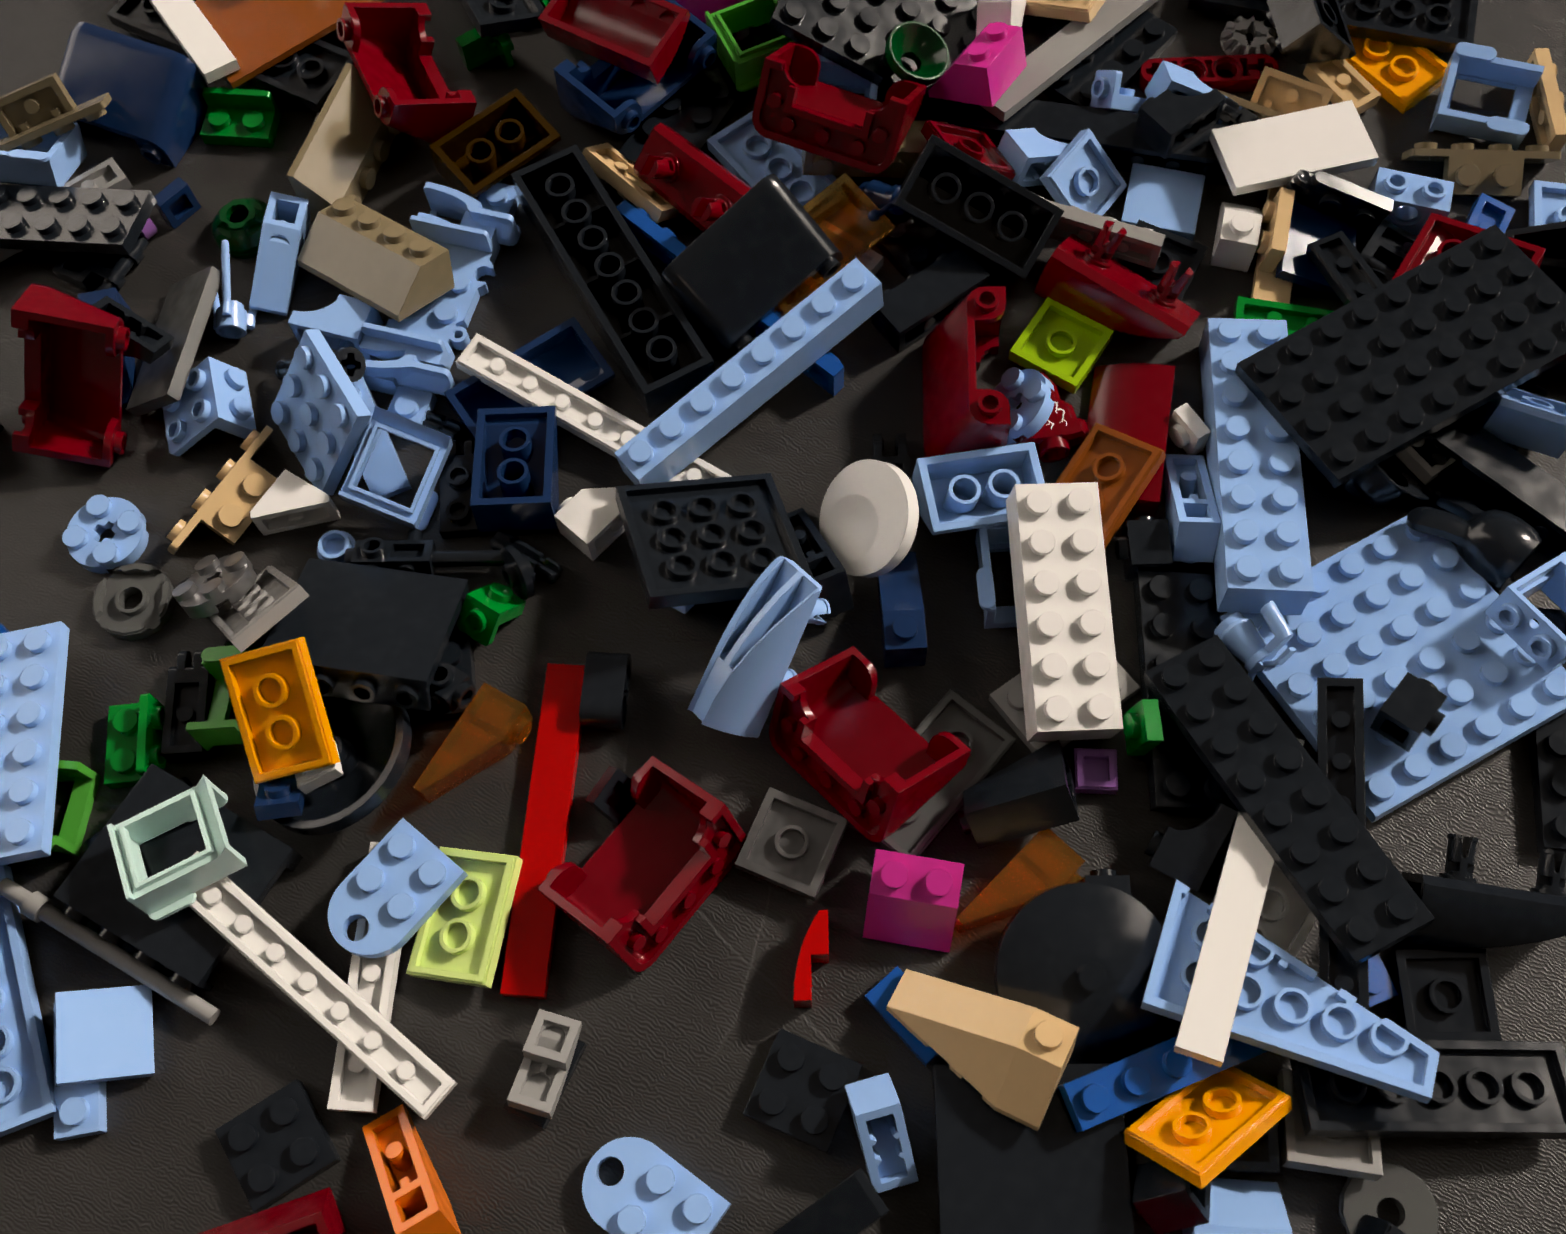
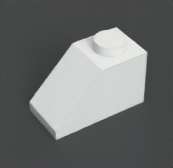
[1210,202,1263,272]
[554,487,625,561]

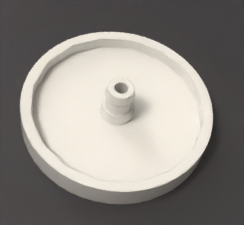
[819,459,919,578]

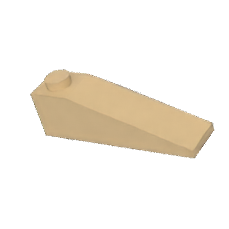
[887,969,1079,1131]

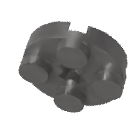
[172,551,257,619]

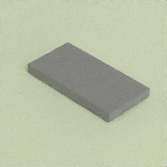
[209,565,309,653]

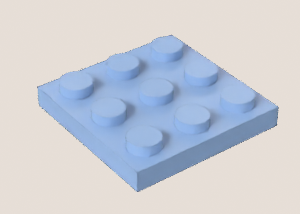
[270,329,371,495]

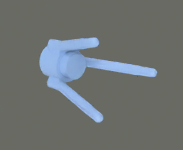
[212,239,258,339]

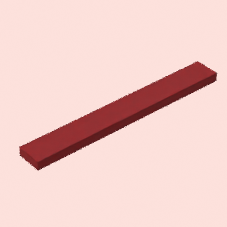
[500,663,585,1000]

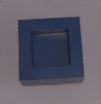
[154,177,201,229]
[254,777,306,821]

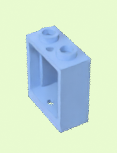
[1485,551,1566,674]

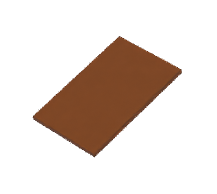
[194,0,385,89]

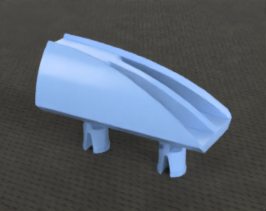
[687,556,831,738]

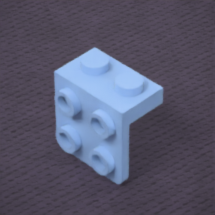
[162,356,256,457]

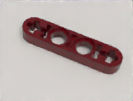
[1138,54,1279,93]

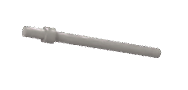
[0,878,221,1025]

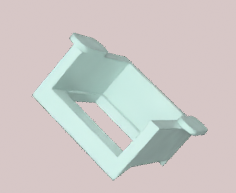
[107,775,248,921]

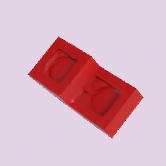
[793,910,829,1008]

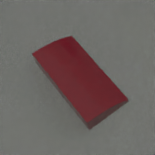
[538,0,690,84]
[1086,363,1176,517]

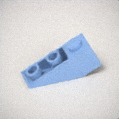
[249,191,311,316]

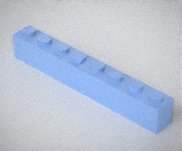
[614,258,884,485]

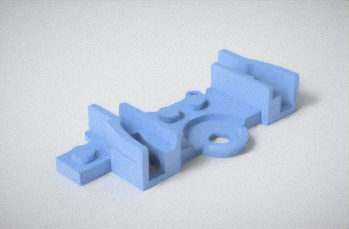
[346,182,521,424]

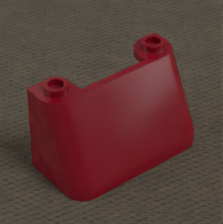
[336,2,477,143]
[752,41,927,173]
[11,283,130,468]
[922,286,1011,457]
[769,646,971,843]
[538,756,747,972]

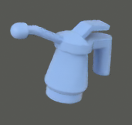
[1214,600,1297,681]

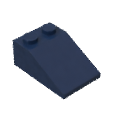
[470,406,559,532]

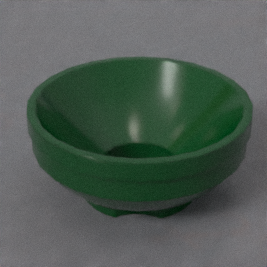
[885,21,950,86]
[211,198,267,259]

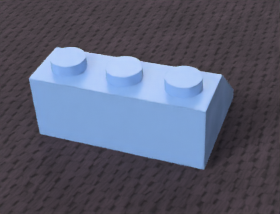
[912,442,1045,535]

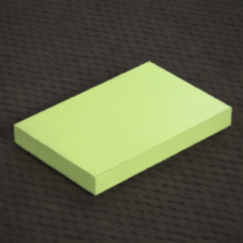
[406,846,523,989]

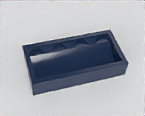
[444,316,615,441]

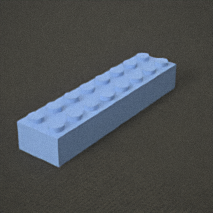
[1199,318,1314,615]

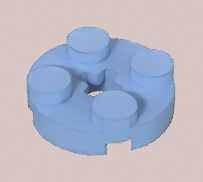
[994,367,1055,445]
[62,494,149,574]

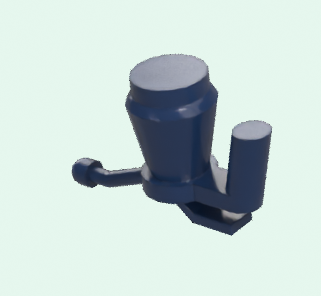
[856,179,905,222]

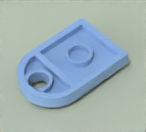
[327,818,468,958]
[582,1137,732,1234]

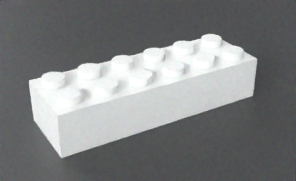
[1006,482,1123,742]

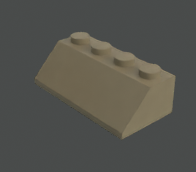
[286,63,401,222]
[297,196,455,322]

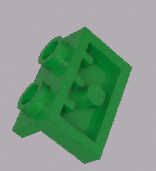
[200,87,282,148]
[104,693,167,789]

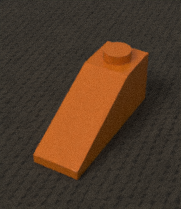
[362,1104,461,1234]

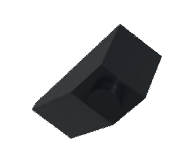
[787,508,854,620]

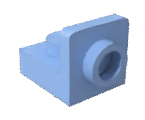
[1090,70,1147,113]

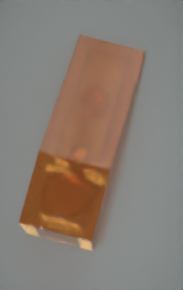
[413,682,533,803]
[954,829,1085,933]

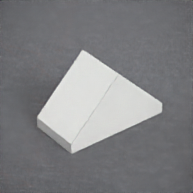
[250,469,341,536]

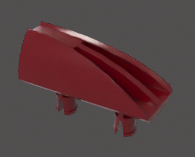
[633,123,751,232]
[1034,220,1200,339]

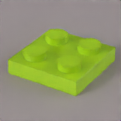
[1008,297,1114,394]

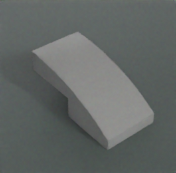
[507,1009,582,1120]

